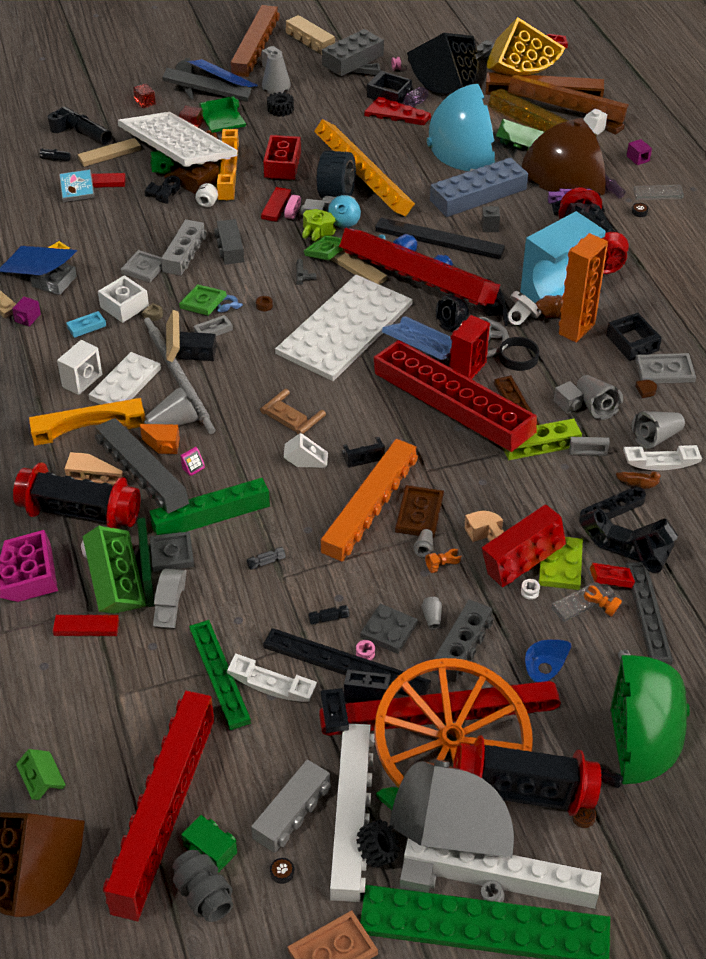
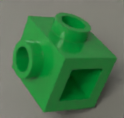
[150,151,174,174]

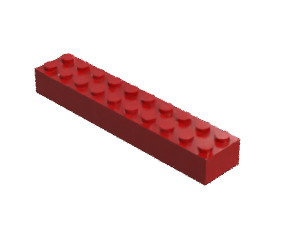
[339,227,500,306]
[373,340,537,452]
[103,690,214,922]

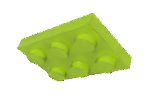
[539,537,583,590]

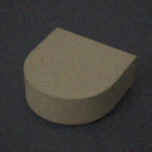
[142,303,163,321]

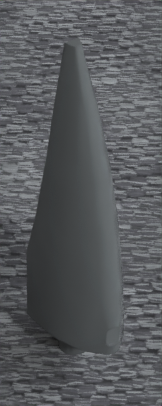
[175,58,195,100]

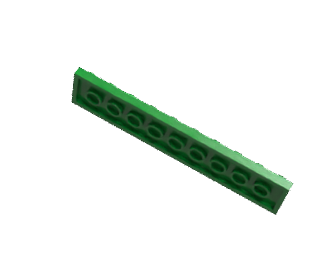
[360,885,611,959]

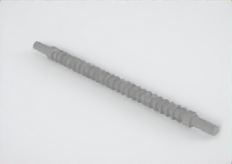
[144,317,216,434]

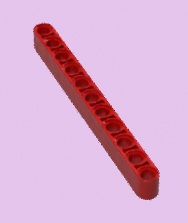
[319,681,561,736]

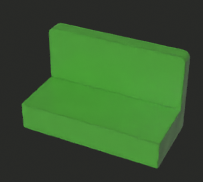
[16,749,66,800]

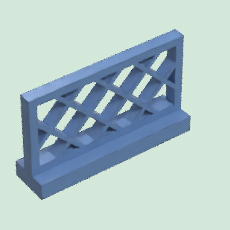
[382,316,452,360]

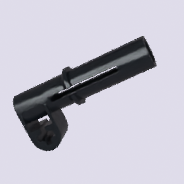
[47,107,112,145]

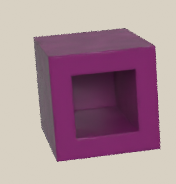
[627,139,652,165]
[12,297,41,327]

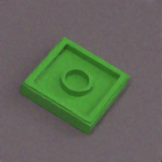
[304,235,344,260]
[179,284,227,316]

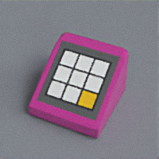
[181,447,205,476]

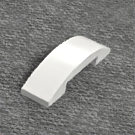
[623,445,702,470]
[227,653,317,702]

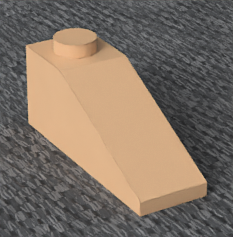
[65,452,124,486]

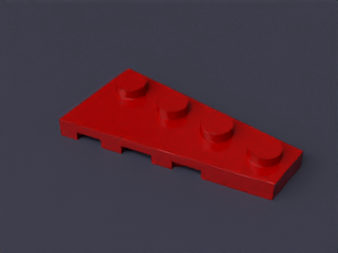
[364,97,431,126]

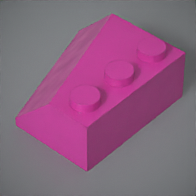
[0,530,58,602]

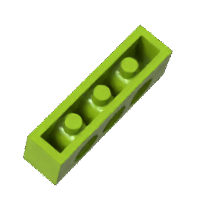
[503,419,582,460]

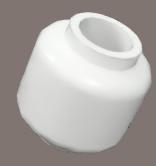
[195,183,218,207]

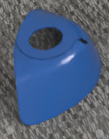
[525,639,571,683]

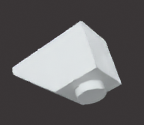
[584,109,607,136]
[284,433,328,468]

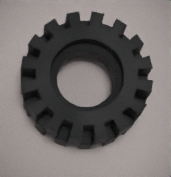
[267,92,294,117]
[356,820,400,868]

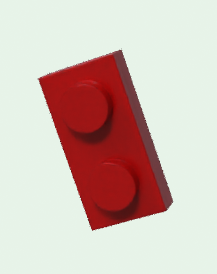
[589,563,635,588]

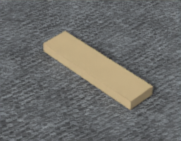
[78,138,141,167]
[330,249,387,285]
[166,310,180,362]

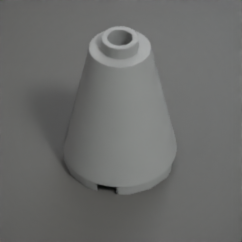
[262,51,291,94]
[577,375,623,420]
[144,387,198,426]
[632,411,685,449]

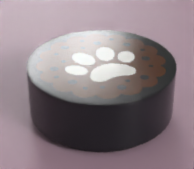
[632,203,648,217]
[270,858,294,884]

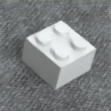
[98,275,149,323]
[57,340,102,395]

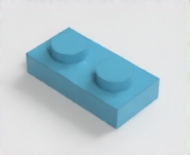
[66,311,106,338]

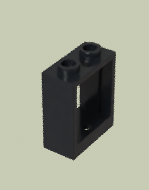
[367,71,413,104]
[606,313,662,361]

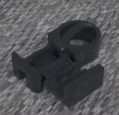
[144,175,181,204]

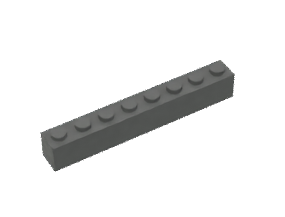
[95,418,189,514]

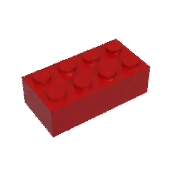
[481,504,566,588]

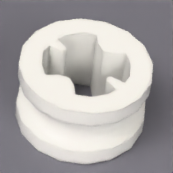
[521,579,540,600]

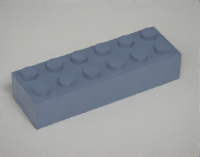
[430,158,528,217]

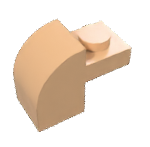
[464,511,504,542]

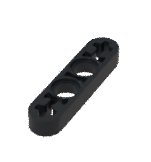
[579,487,646,524]

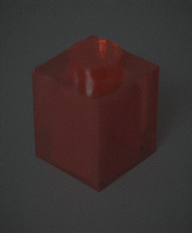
[133,83,156,108]
[179,105,204,128]

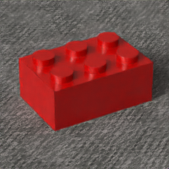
[263,135,301,180]
[449,315,490,380]

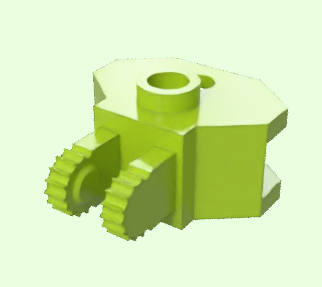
[302,209,336,241]

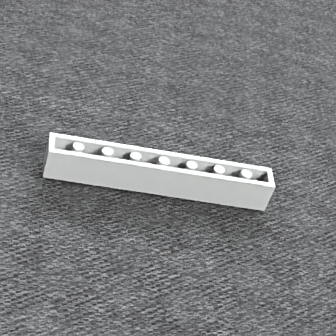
[330,724,374,902]
[404,838,601,909]

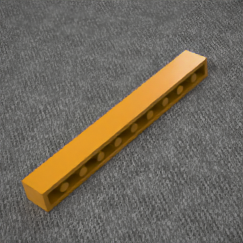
[314,119,415,217]

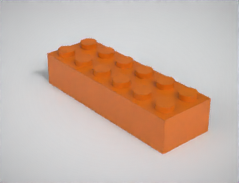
[558,233,608,343]

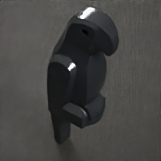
[485,279,508,326]

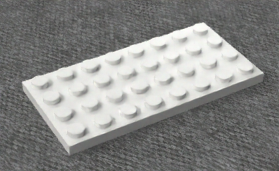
[118,112,237,167]
[275,275,412,381]

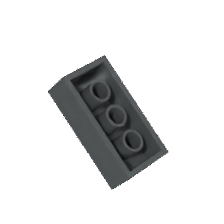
[322,29,384,76]

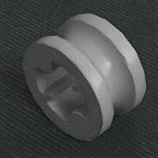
[481,880,505,902]

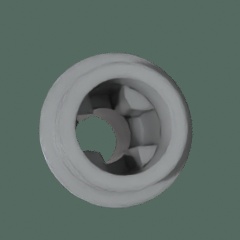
[413,529,433,558]
[421,597,442,630]

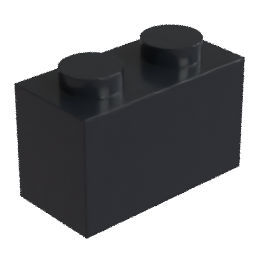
[178,332,217,361]

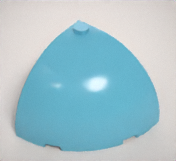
[427,84,495,171]

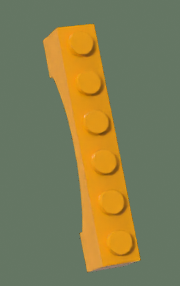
[217,129,239,200]
[29,398,145,446]

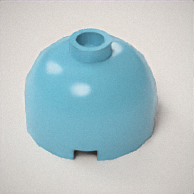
[328,195,361,229]

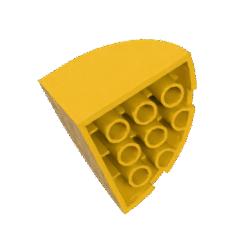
[487,17,565,75]

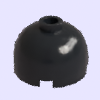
[435,295,469,330]

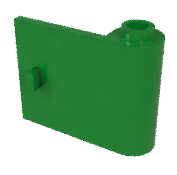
[199,96,246,133]

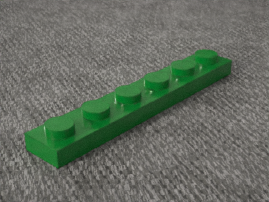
[189,620,251,730]

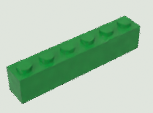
[149,478,270,536]

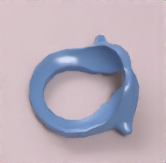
[217,295,243,312]

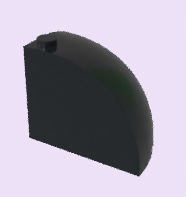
[407,33,479,94]

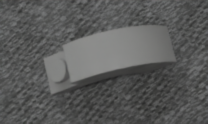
[153,568,187,629]

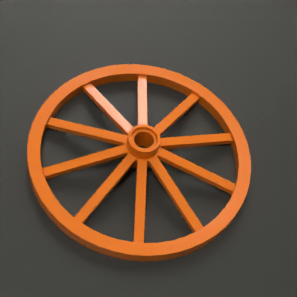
[374,658,533,788]

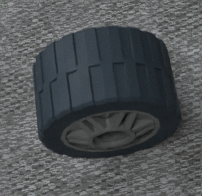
[316,150,356,199]

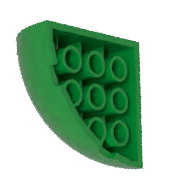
[610,655,690,784]

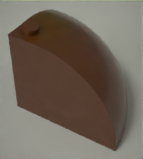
[521,118,606,196]
[0,812,85,917]

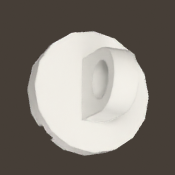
[507,291,541,325]

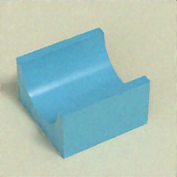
[520,211,606,303]

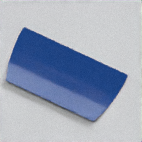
[187,59,258,87]
[0,246,77,275]

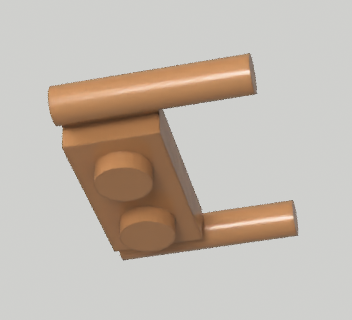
[260,389,326,434]

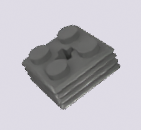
[30,263,77,295]

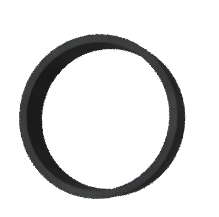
[499,337,539,371]

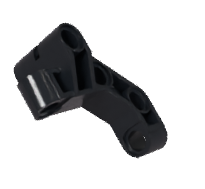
[580,508,678,573]

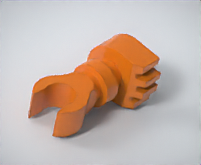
[425,548,462,573]
[583,585,622,617]

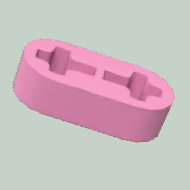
[285,195,301,220]

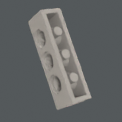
[161,219,206,276]

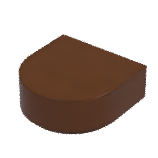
[635,380,657,398]

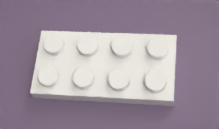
[88,352,161,405]

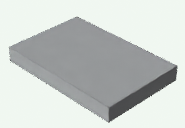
[635,353,696,384]

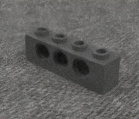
[432,599,494,682]

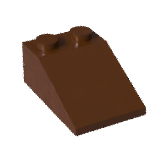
[164,161,219,194]

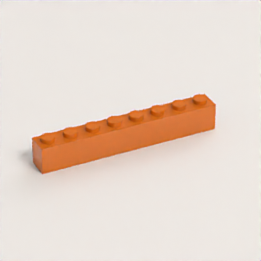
[321,439,418,562]

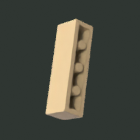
[286,15,335,55]

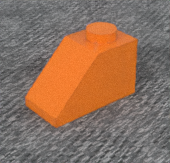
[140,424,180,454]

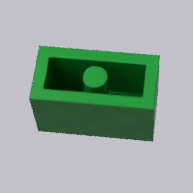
[181,815,237,873]

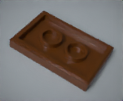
[395,485,444,538]

